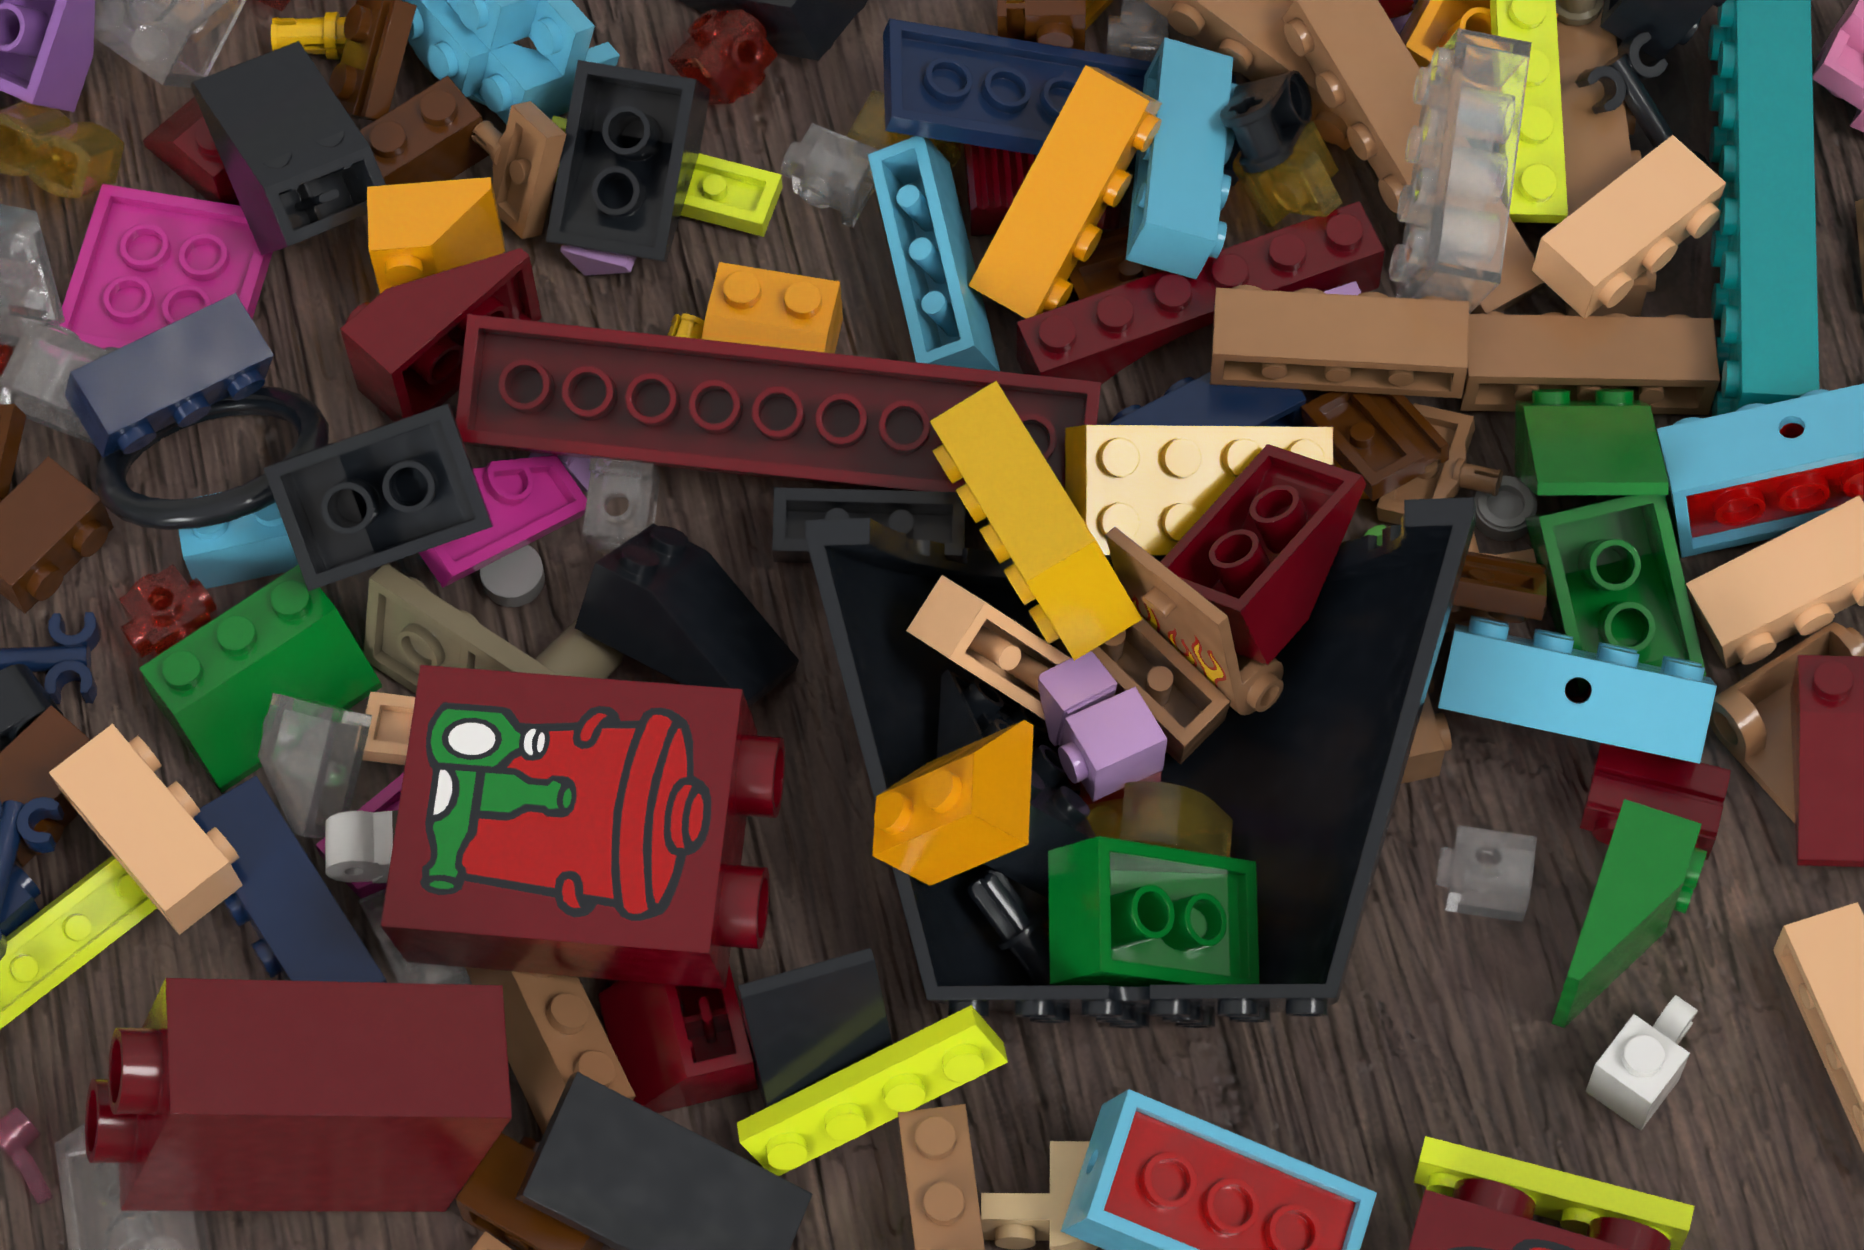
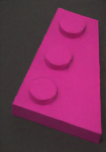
[419,455,592,588]

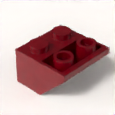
[598,965,758,1113]

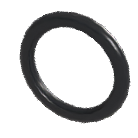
[95,386,329,530]

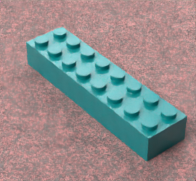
[1708,0,1820,416]

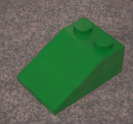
[1515,389,1669,495]
[1525,495,1706,695]
[1551,799,1707,1028]
[1048,836,1259,987]

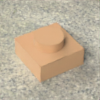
[358,691,415,765]

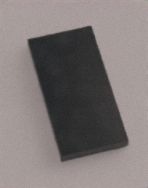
[515,1072,813,1250]

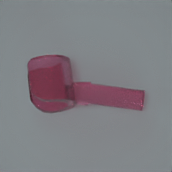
[0,1108,53,1205]

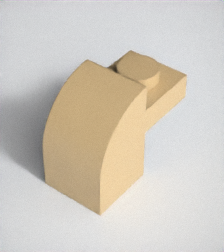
[981,1141,1098,1250]

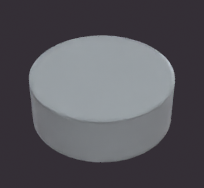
[1474,476,1537,541]
[480,545,545,607]

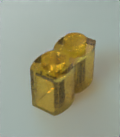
[0,101,125,198]

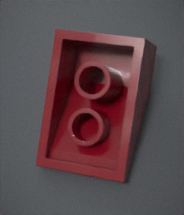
[340,248,542,422]
[1160,444,1366,665]
[1790,655,1864,867]

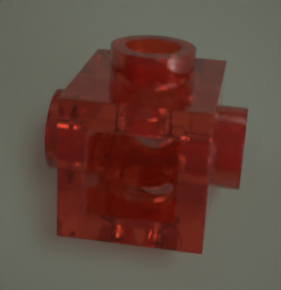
[668,10,778,104]
[119,564,217,659]

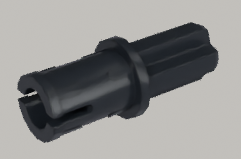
[967,868,1057,986]

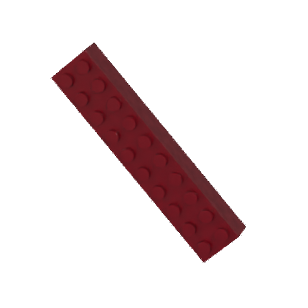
[456,314,1101,492]

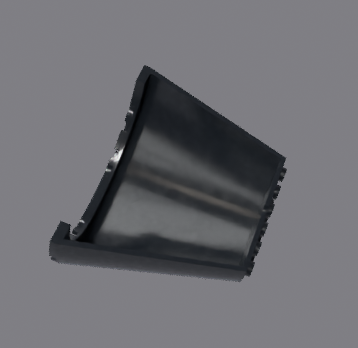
[805,497,1476,1028]

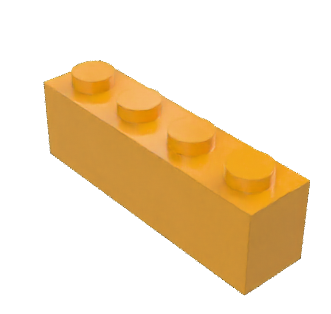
[968,65,1162,319]

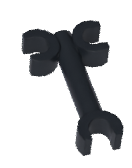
[1575,32,1710,168]

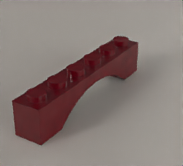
[1017,201,1385,385]

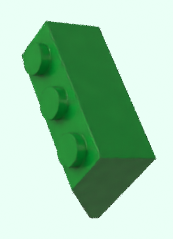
[139,564,382,793]

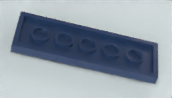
[883,18,1243,186]

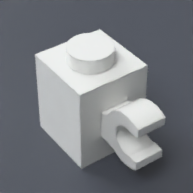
[1585,995,1698,1131]

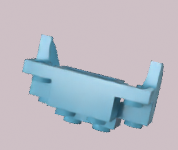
[402,0,620,125]

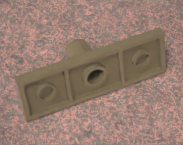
[363,564,623,694]

